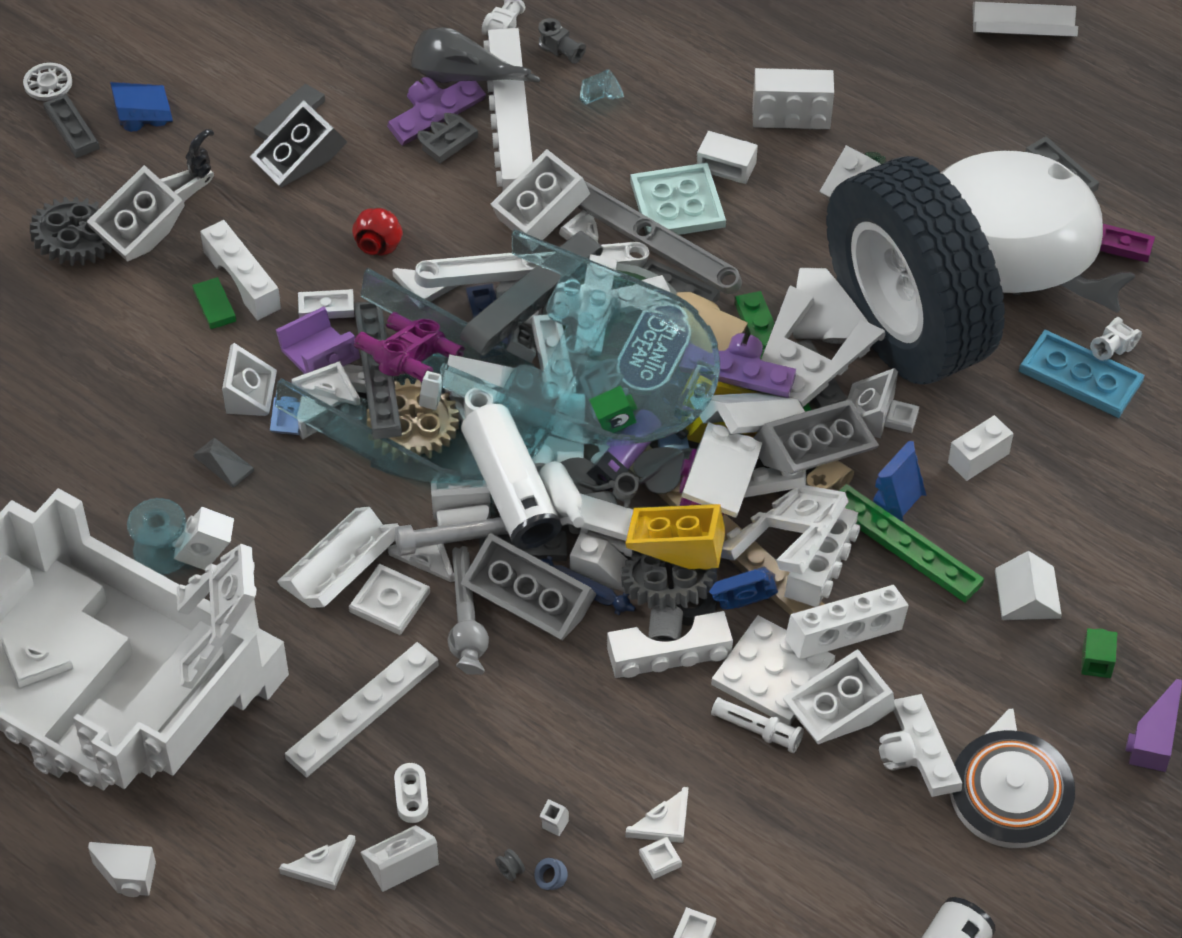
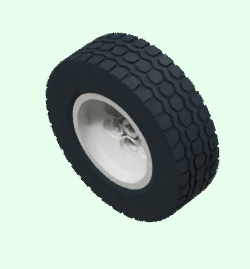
[826,156,1005,384]

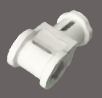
[482,0,525,35]
[1090,317,1142,361]

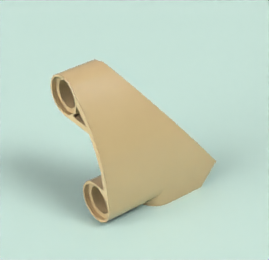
[676,292,748,380]

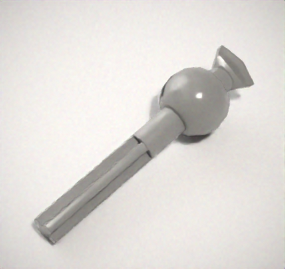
[448,546,489,675]

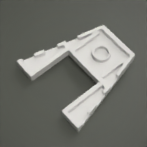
[761,285,885,407]
[721,485,848,574]
[176,544,256,689]

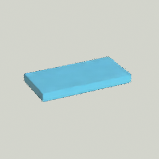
[1019,330,1145,418]

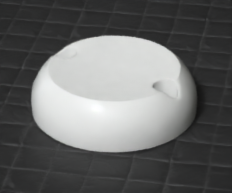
[941,151,1103,293]

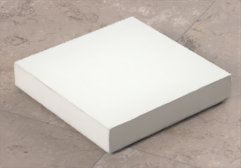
[349,564,430,635]

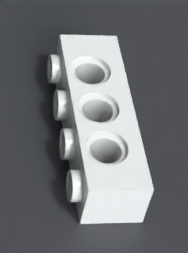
[784,508,860,607]
[785,585,909,660]

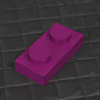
[1100,224,1155,263]

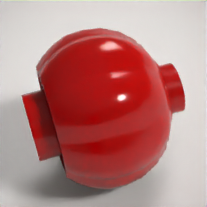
[352,208,403,255]

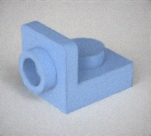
[270,394,302,435]

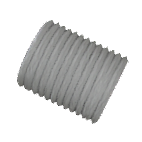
[648,605,683,642]

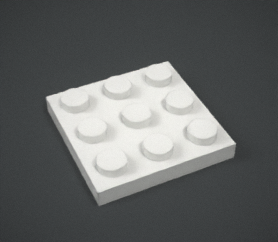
[711,615,835,726]

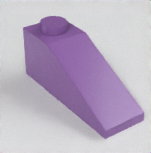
[1125,679,1182,772]

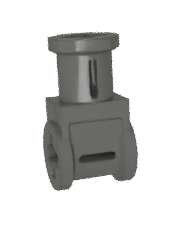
[538,18,586,64]

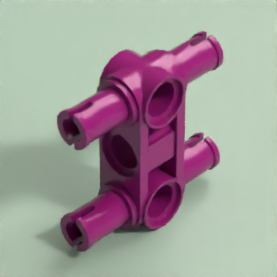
[354,312,465,382]

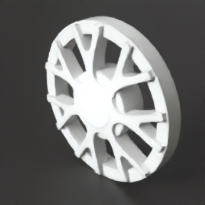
[23,63,72,101]

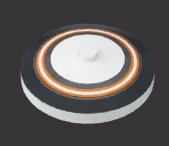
[950,730,1075,848]

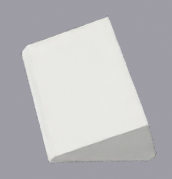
[222,343,277,416]
[847,368,898,438]
[431,479,491,521]
[995,551,1062,620]
[360,825,439,892]

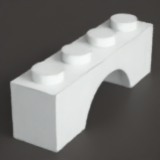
[200,220,281,321]
[607,611,733,678]

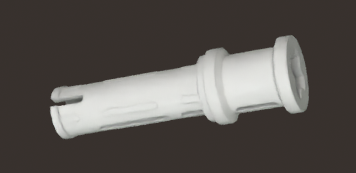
[711,697,804,753]

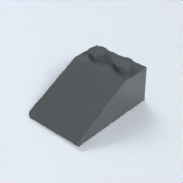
[250,100,347,188]

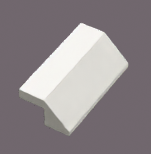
[973,2,1078,37]
[691,392,805,434]
[277,507,399,608]

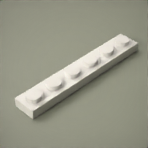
[285,642,439,778]

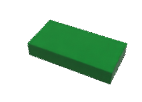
[192,277,236,330]

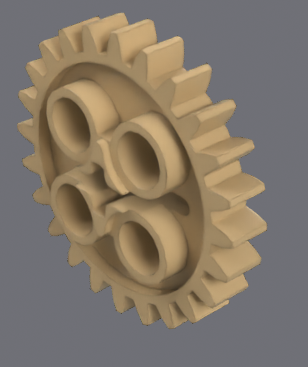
[367,378,459,461]

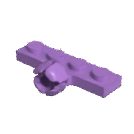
[387,77,486,146]
[680,333,796,398]

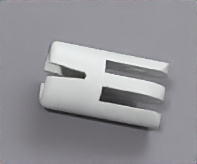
[436,504,490,526]

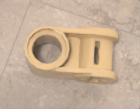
[806,460,854,491]

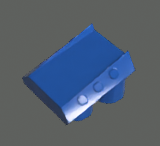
[110,82,173,132]
[873,441,927,521]
[709,566,778,609]

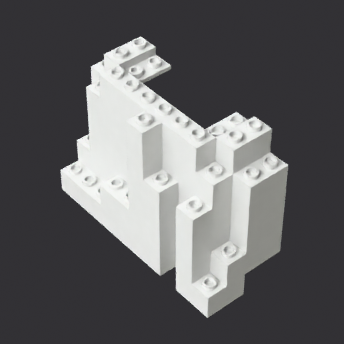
[0,488,289,791]

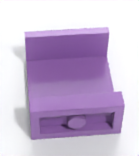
[276,306,360,374]

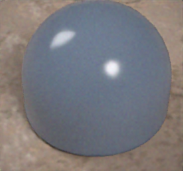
[534,858,568,890]

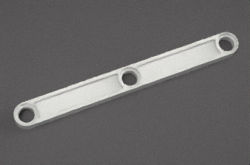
[414,242,649,288]

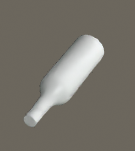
[539,461,585,528]

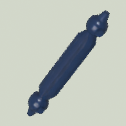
[541,555,636,615]

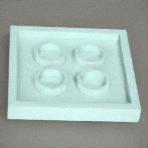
[630,163,726,236]

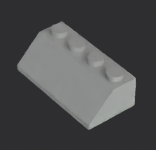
[754,399,879,474]
[460,533,596,641]

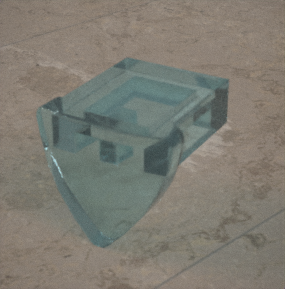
[579,69,624,105]

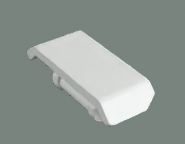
[557,494,634,557]

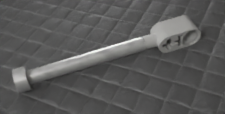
[395,491,617,556]

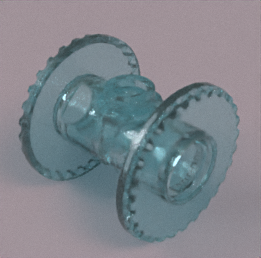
[127,498,186,575]

